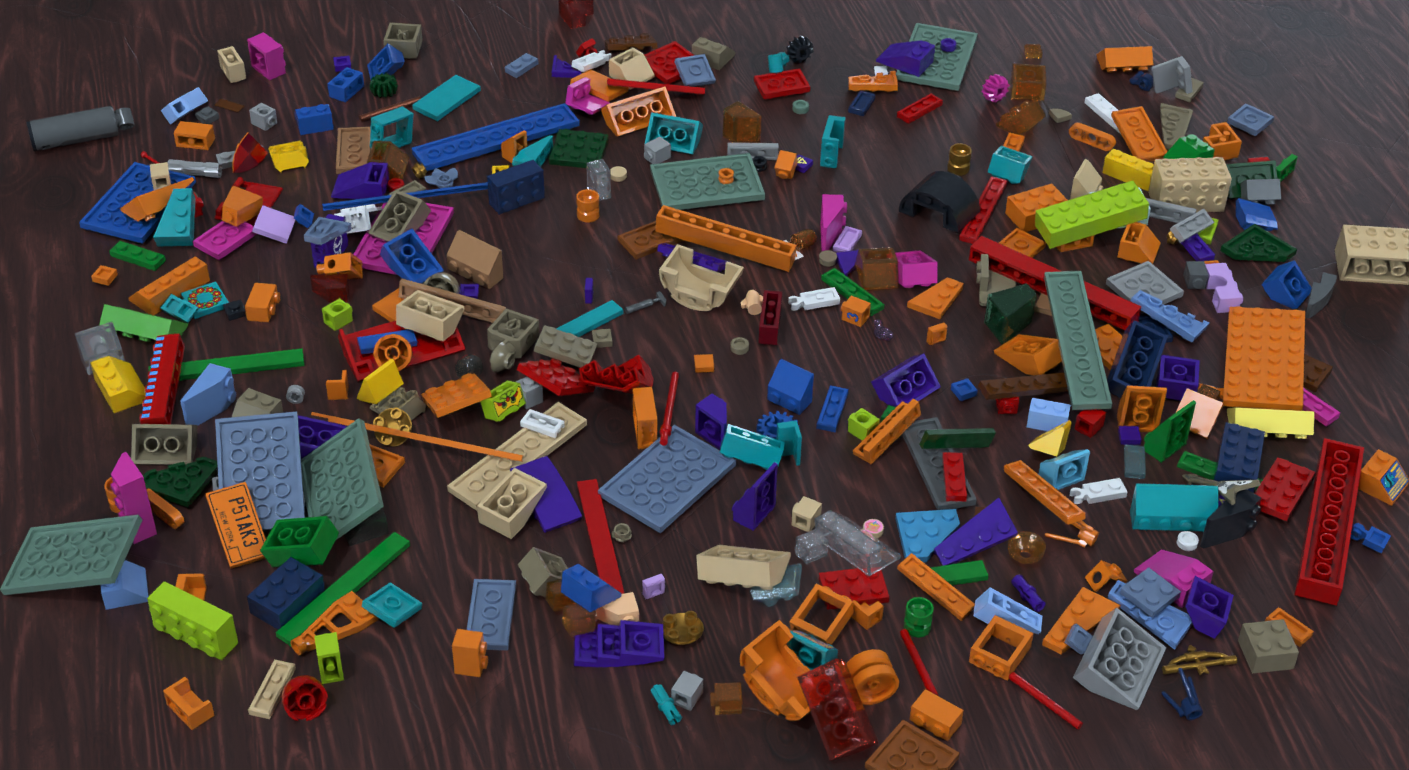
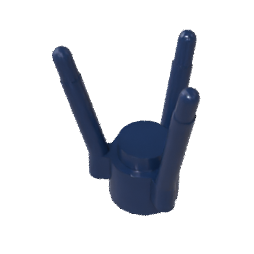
[1162,668,1203,720]

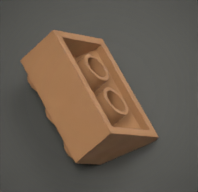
[447,230,503,289]

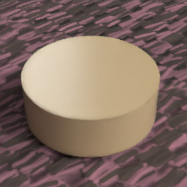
[610,166,627,182]

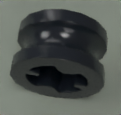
[752,156,767,172]

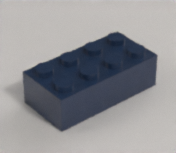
[1213,422,1265,493]

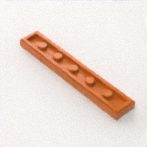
[1004,460,1086,525]

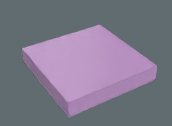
[252,205,295,244]

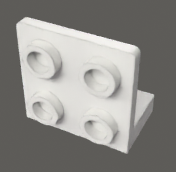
[334,204,382,234]

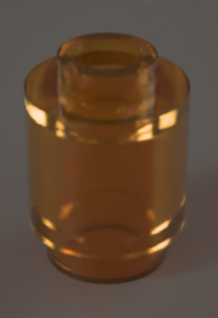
[789,229,817,251]

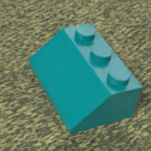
[645,112,703,154]

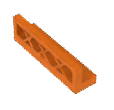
[853,399,921,464]

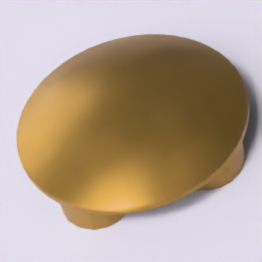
[373,407,412,447]
[662,611,704,645]

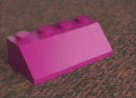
[110,452,157,544]

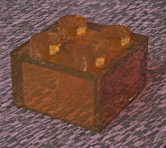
[1011,63,1046,100]

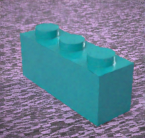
[719,424,785,470]

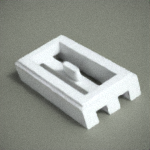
[520,409,565,438]

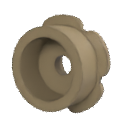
[612,523,632,542]

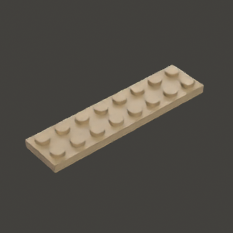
[447,402,587,510]

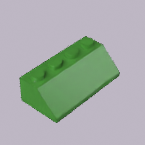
[99,304,188,342]

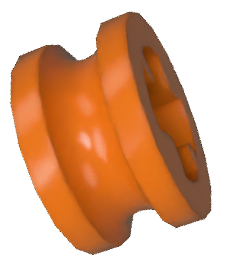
[719,168,734,184]

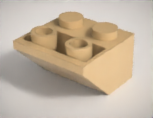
[609,48,655,90]

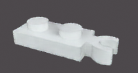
[572,50,611,72]
[788,287,840,311]
[1070,478,1127,504]

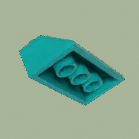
[1130,483,1218,531]

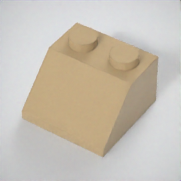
[1070,159,1103,200]

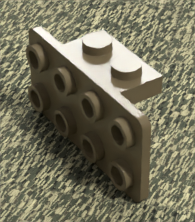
[976,254,1016,308]

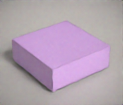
[642,573,665,599]

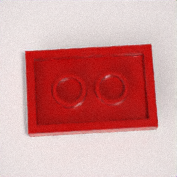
[754,69,810,99]
[818,566,889,610]

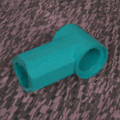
[768,52,790,73]

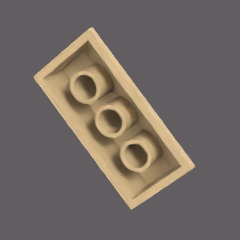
[696,545,791,590]

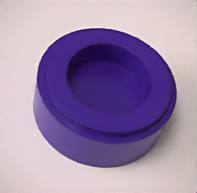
[940,38,957,52]

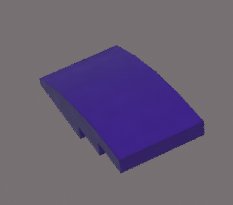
[510,456,582,533]
[574,620,664,667]

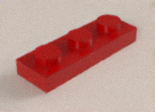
[942,452,967,502]

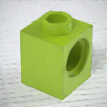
[322,298,353,331]
[848,408,880,441]

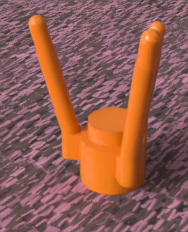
[1045,520,1099,548]

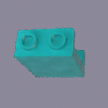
[820,115,846,168]

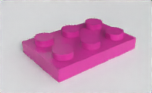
[193,221,257,260]

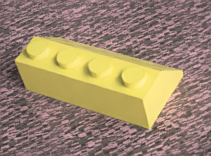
[1227,408,1314,439]

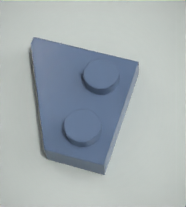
[304,217,352,245]

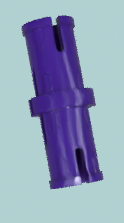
[1011,574,1046,612]

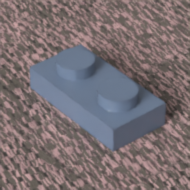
[505,53,538,78]

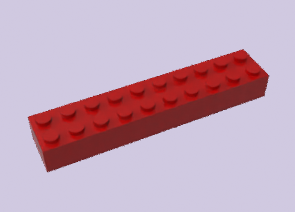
[1294,438,1364,606]

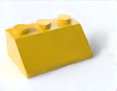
[1102,149,1154,191]
[90,356,146,413]

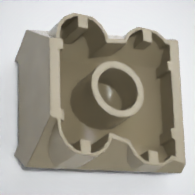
[370,387,426,420]

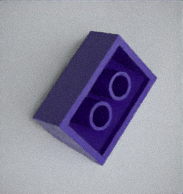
[871,353,941,407]

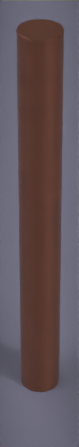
[359,96,421,122]

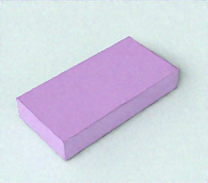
[833,226,862,252]

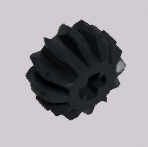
[786,35,814,63]

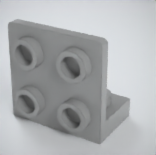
[1152,56,1193,94]

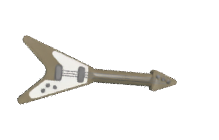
[1182,474,1261,505]

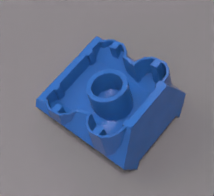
[1236,198,1278,231]

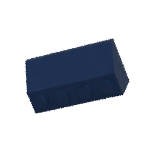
[1107,320,1168,398]

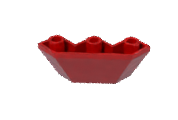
[579,355,654,394]

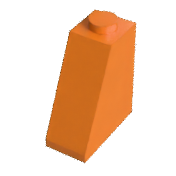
[222,186,263,227]

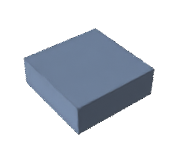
[1064,624,1093,655]

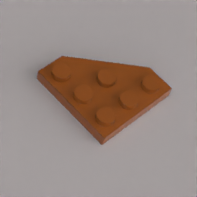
[865,720,960,770]

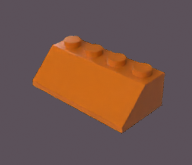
[601,86,676,137]
[129,256,210,315]

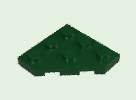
[1220,224,1297,262]
[143,457,218,508]

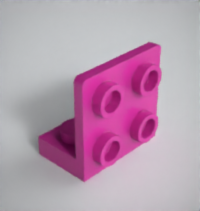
[565,77,610,115]

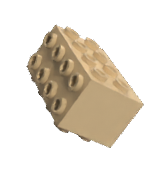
[1148,157,1232,212]
[1335,225,1409,285]

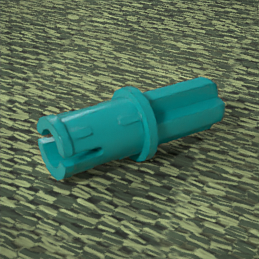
[651,684,682,725]

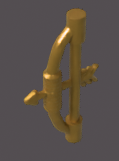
[1162,645,1237,675]

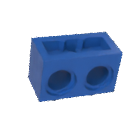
[328,67,364,103]

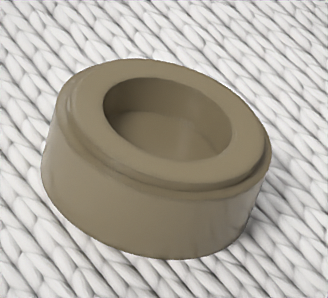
[819,250,837,267]
[730,337,749,355]

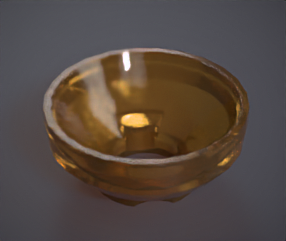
[1008,531,1046,564]

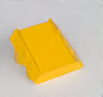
[268,141,309,173]

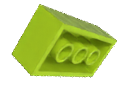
[147,581,238,660]

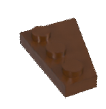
[605,33,658,50]

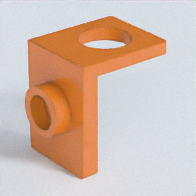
[1085,560,1128,592]

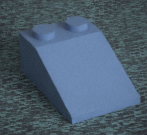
[181,363,236,426]

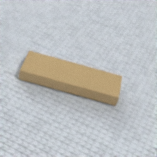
[248,659,296,719]

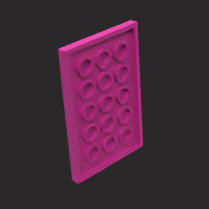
[353,202,454,275]

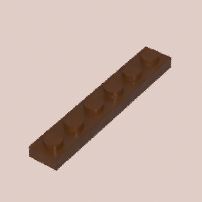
[978,373,1068,400]

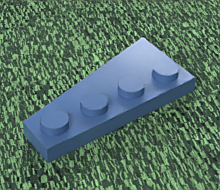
[1108,580,1193,650]

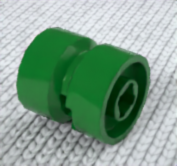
[904,597,934,638]

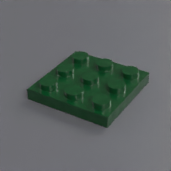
[549,129,608,170]

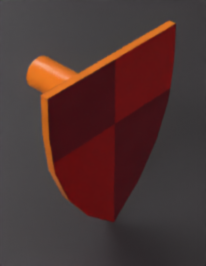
[232,132,268,173]

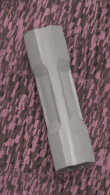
[168,159,222,178]

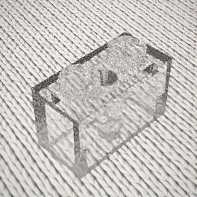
[587,159,611,201]

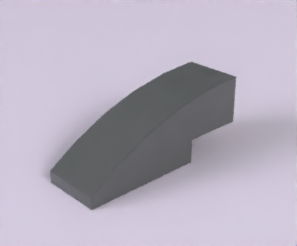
[1305,272,1337,319]

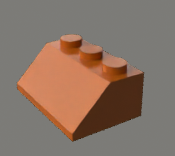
[1097,46,1153,73]

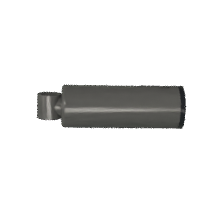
[26,106,135,151]

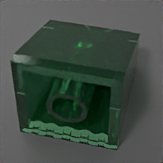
[984,284,1037,345]

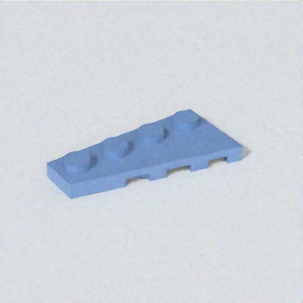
[1130,290,1209,343]

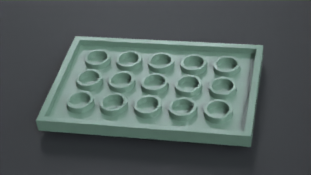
[896,23,978,91]
[650,153,765,210]
[301,418,384,540]
[0,515,142,595]

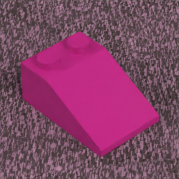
[820,194,847,252]
[887,250,937,288]
[1134,549,1213,608]

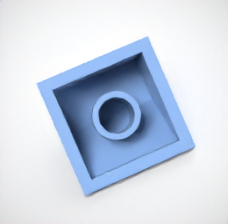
[1027,398,1071,431]

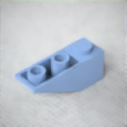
[161,87,208,125]

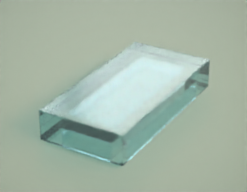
[1124,444,1146,479]

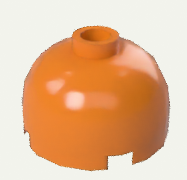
[373,334,412,371]

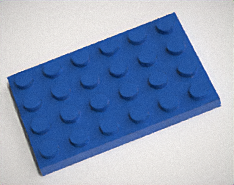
[79,162,196,244]

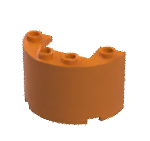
[740,620,838,721]

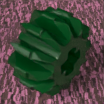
[370,73,398,98]

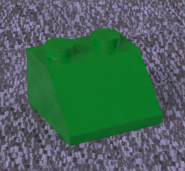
[1163,134,1215,159]

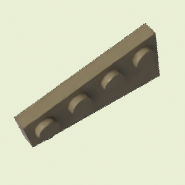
[1160,103,1193,150]

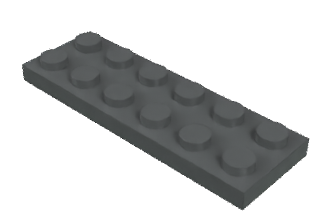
[902,417,977,510]

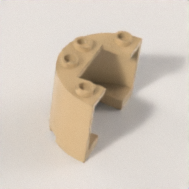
[659,244,744,311]

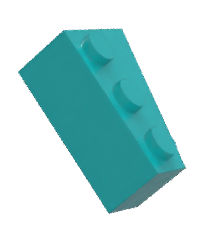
[153,188,196,247]

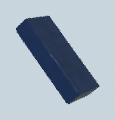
[848,90,875,116]

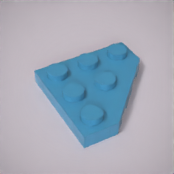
[895,509,960,562]

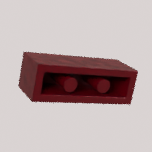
[759,290,782,345]

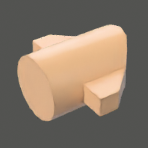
[741,290,763,315]

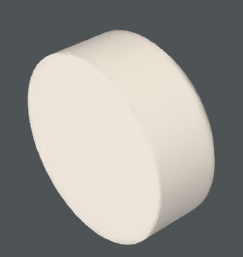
[1177,531,1199,551]

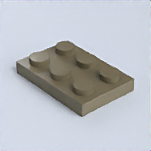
[534,325,598,368]

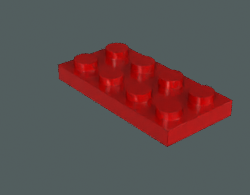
[1254,457,1315,521]

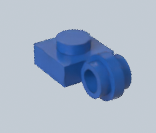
[1350,523,1391,554]

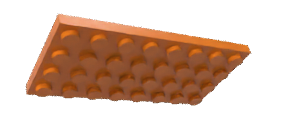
[1223,306,1305,411]

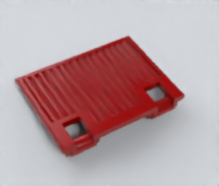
[214,177,283,226]

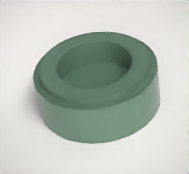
[792,100,809,114]

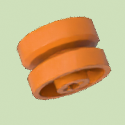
[843,649,899,705]

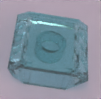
[750,563,802,607]

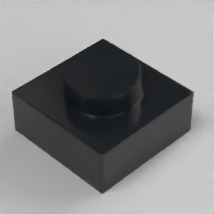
[223,299,246,321]

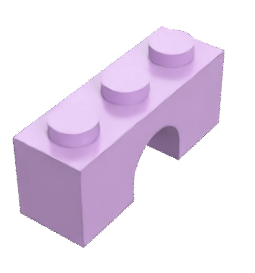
[1205,263,1243,313]

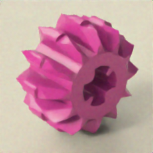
[981,74,1010,103]

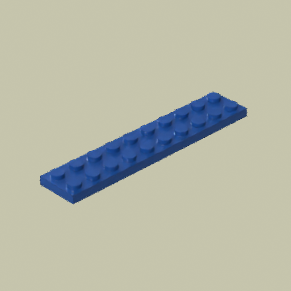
[412,103,580,171]

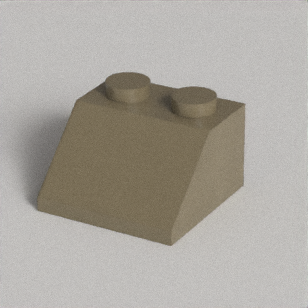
[692,37,735,70]
[231,388,283,418]
[518,547,568,598]

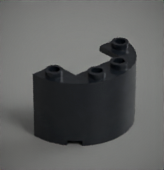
[899,171,980,233]

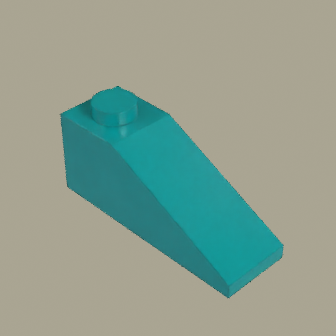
[512,135,553,167]

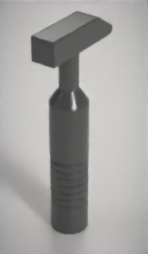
[625,291,666,314]

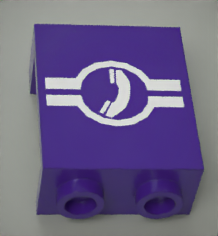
[311,214,348,268]

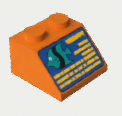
[1358,449,1409,506]

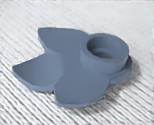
[424,168,458,188]

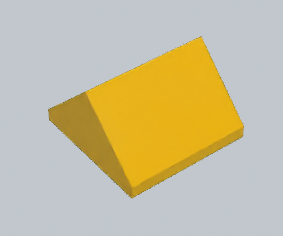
[357,358,404,404]
[1028,420,1072,457]

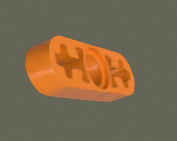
[1069,122,1116,151]
[146,488,185,529]

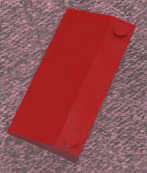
[338,299,466,382]

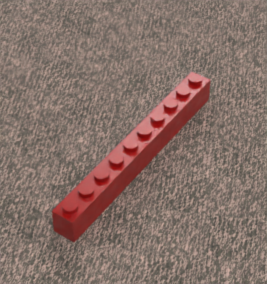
[969,236,1142,330]

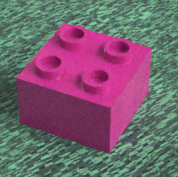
[247,32,286,80]

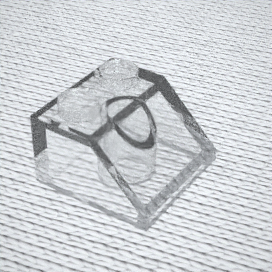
[75,322,125,375]

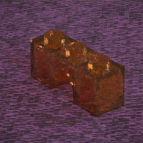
[546,579,597,636]

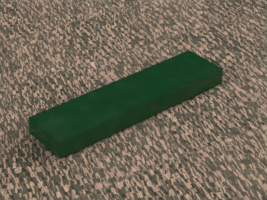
[919,428,996,449]

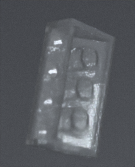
[814,510,901,576]

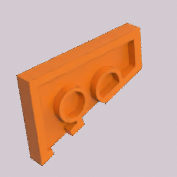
[848,71,898,92]
[907,277,964,319]

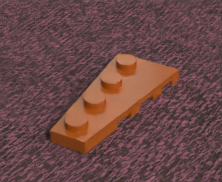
[1042,587,1121,655]

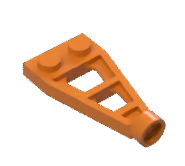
[290,591,379,655]

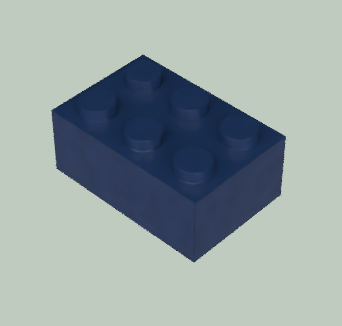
[487,160,545,215]
[247,557,325,630]

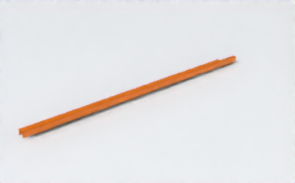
[311,412,523,462]

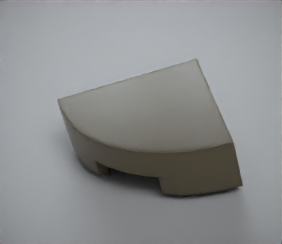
[1049,109,1072,123]

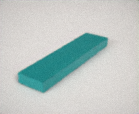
[556,300,623,337]

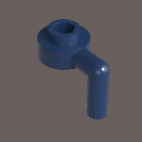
[1129,71,1154,91]

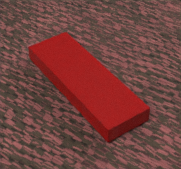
[897,93,943,124]

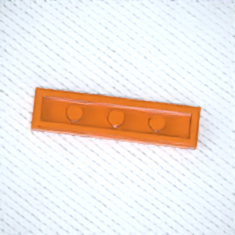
[897,553,975,621]

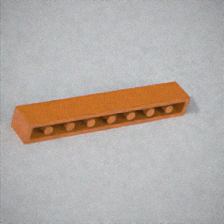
[656,205,797,272]

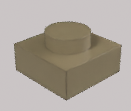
[592,329,612,348]

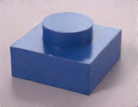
[294,204,314,228]
[951,378,978,401]

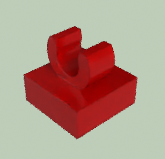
[576,38,598,57]

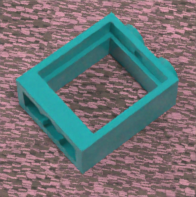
[370,106,414,154]

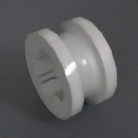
[286,385,305,404]

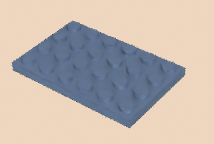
[215,411,305,532]
[598,425,736,533]

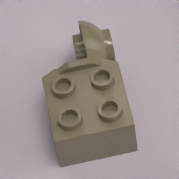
[487,309,539,372]

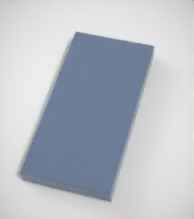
[467,579,516,650]

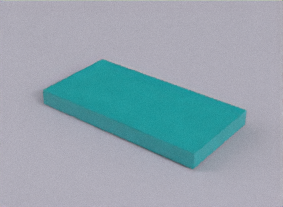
[412,75,481,121]

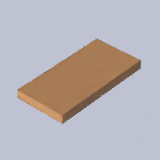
[336,127,372,174]

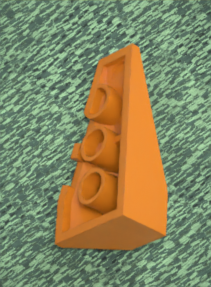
[120,177,194,222]

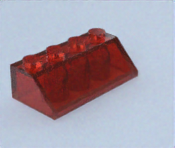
[797,658,878,761]

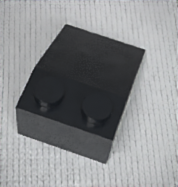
[1200,489,1262,549]

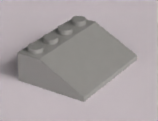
[1073,608,1166,710]

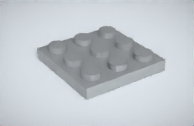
[1106,261,1184,314]

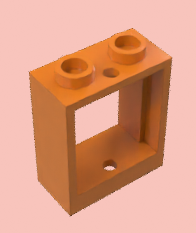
[633,387,657,449]
[789,583,854,645]
[969,615,1033,681]

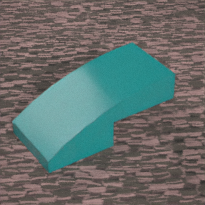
[161,294,199,323]

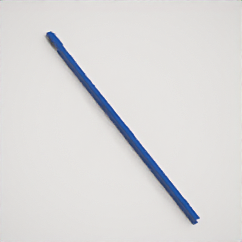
[322,182,488,211]

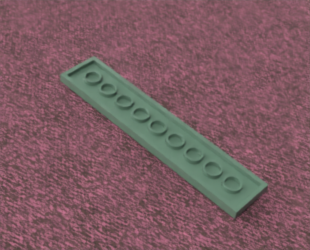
[1044,271,1112,410]

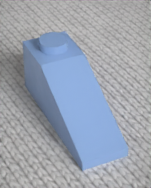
[973,587,1043,634]

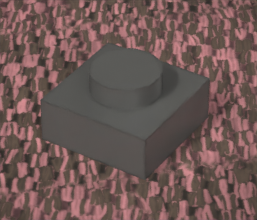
[195,106,220,124]

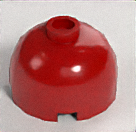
[282,675,328,721]

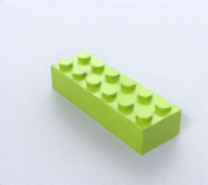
[1035,180,1149,249]

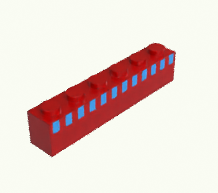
[139,333,185,425]

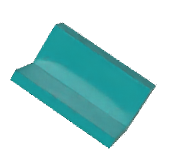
[776,421,802,466]

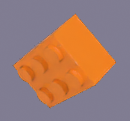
[1005,184,1068,232]

